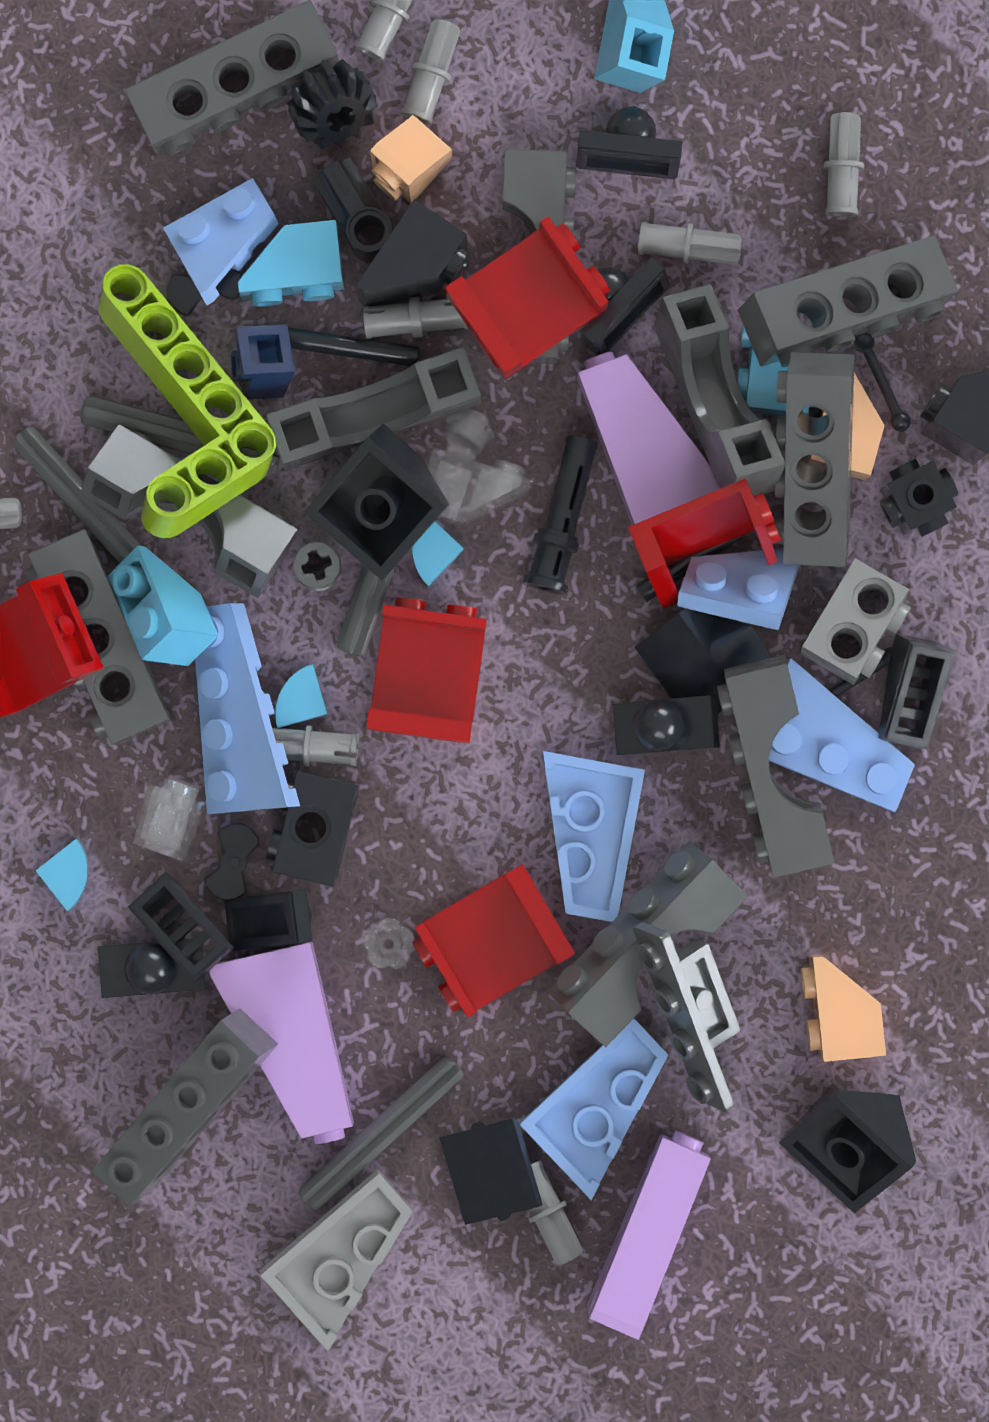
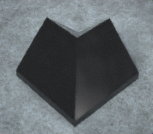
[634,608,771,713]
[779,1084,917,1214]

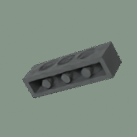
[125,0,339,155]
[737,235,958,367]
[774,352,855,567]
[25,529,173,746]
[92,1009,278,1207]

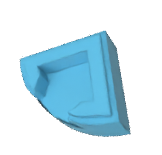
[412,521,464,587]
[275,664,328,729]
[36,839,88,911]

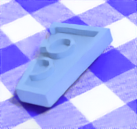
[769,658,915,812]
[543,751,645,922]
[519,1018,668,1200]

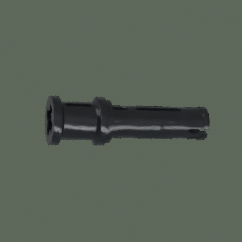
[522,435,599,595]

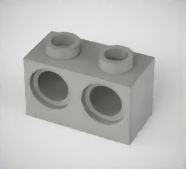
[801,558,911,685]

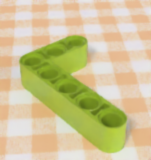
[98,264,276,538]

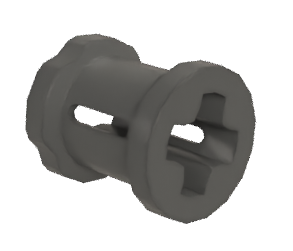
[293,542,342,592]

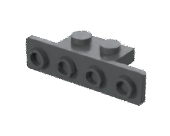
[633,922,741,1112]

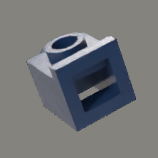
[231,324,295,400]

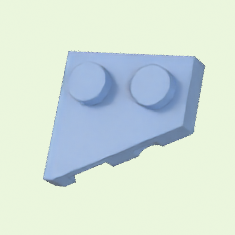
[163,178,279,305]
[677,548,800,630]

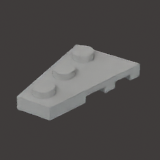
[260,1169,413,1351]

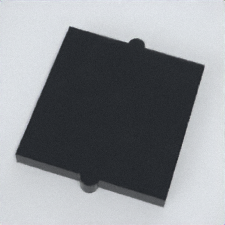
[440,1117,543,1225]

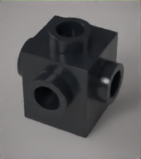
[879,459,958,537]

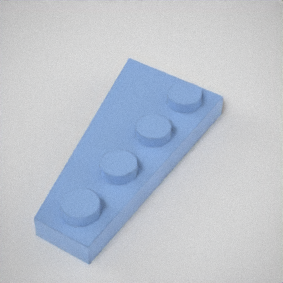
[195,603,300,814]

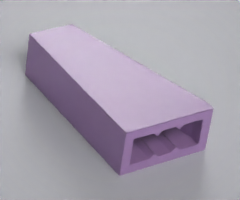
[577,352,720,525]
[209,941,354,1144]
[587,1130,711,1340]

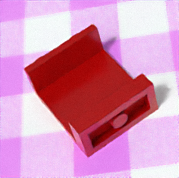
[445,216,610,380]
[628,478,781,609]
[0,573,104,718]
[366,597,487,744]
[411,864,575,1018]

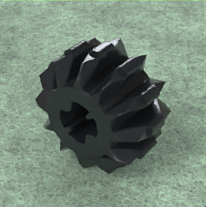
[287,59,378,150]

